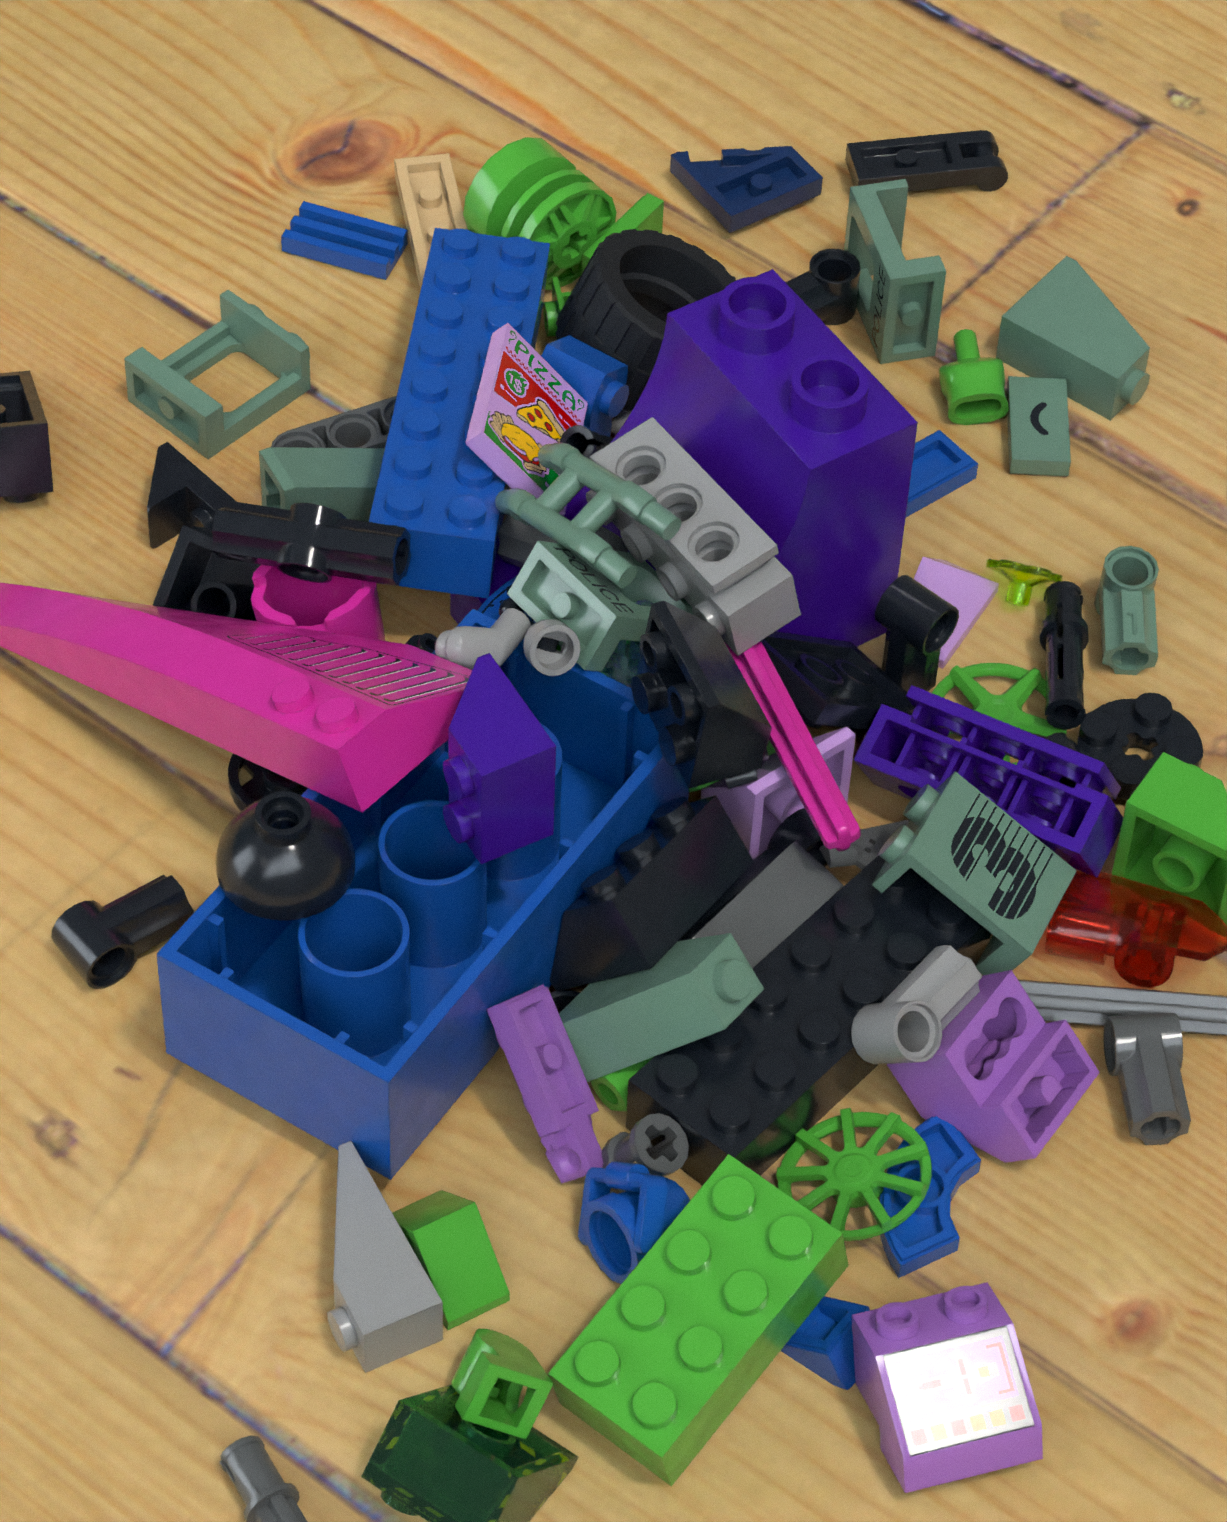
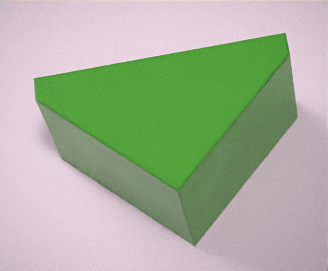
[392,1190,510,1330]

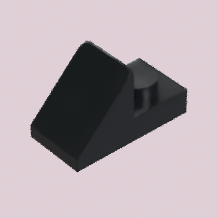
[147,442,237,549]

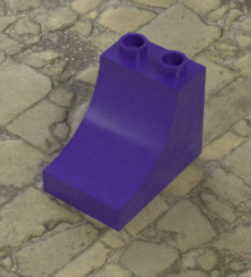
[450,269,918,688]

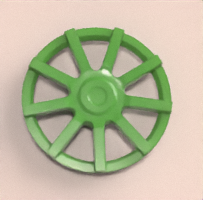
[776,1108,932,1241]

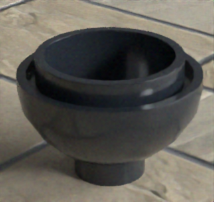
[216,791,355,921]

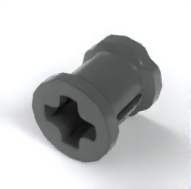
[602,1113,689,1192]

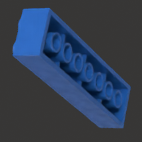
[369,228,550,598]

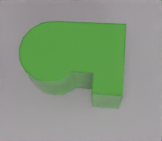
[451,1329,554,1439]

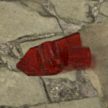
[1045,869,1227,988]

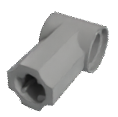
[851,945,982,1065]

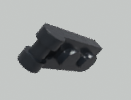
[845,130,1008,192]

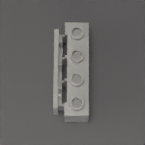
[586,417,801,656]

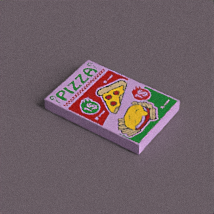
[465,323,588,515]

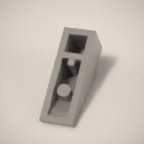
[327,1141,443,1373]

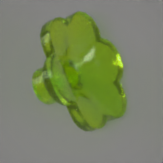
[985,559,1063,607]

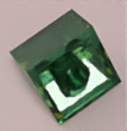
[361,1384,579,1522]

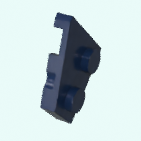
[670,146,823,233]

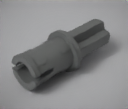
[219,1435,307,1522]

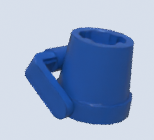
[578,1161,690,1284]

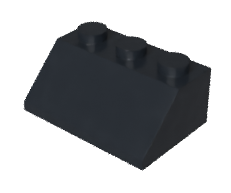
[550,795,754,991]

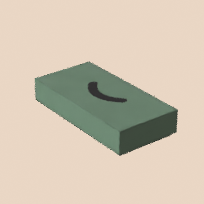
[1006,376,1071,476]

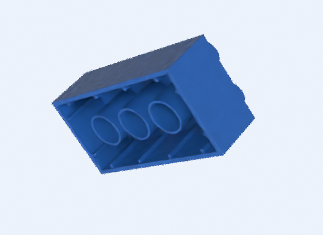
[156,609,689,1180]

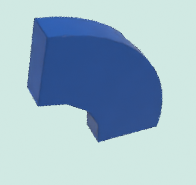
[879,1116,981,1278]

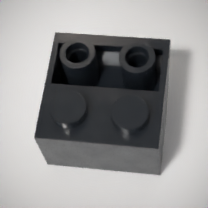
[631,601,772,789]

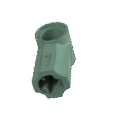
[1094,546,1159,675]

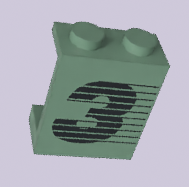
[872,771,1077,975]

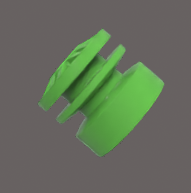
[463,137,617,290]

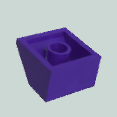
[443,653,556,865]

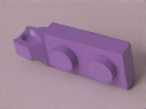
[486,984,603,1183]

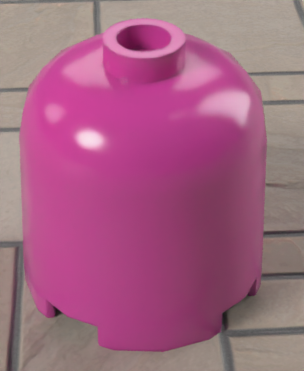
[251,565,386,641]

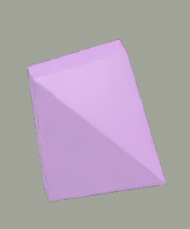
[914,557,999,669]

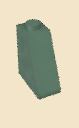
[996,256,1150,421]
[259,447,385,522]
[559,933,764,1082]

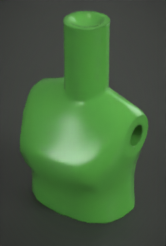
[939,329,1009,425]

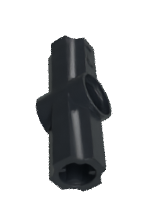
[212,500,411,586]

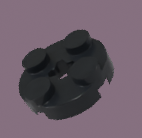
[1077,693,1203,800]

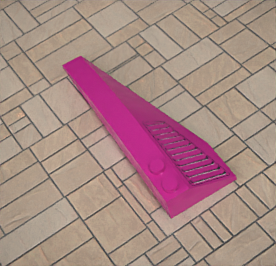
[0,583,472,813]

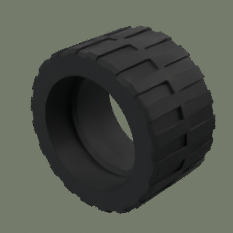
[555,229,736,411]

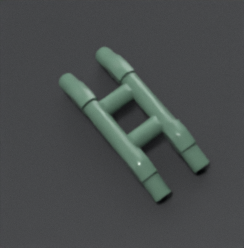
[495,442,681,588]

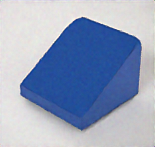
[781,1296,870,1390]

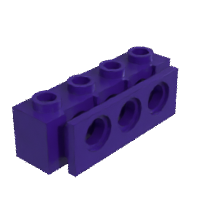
[853,685,1123,878]

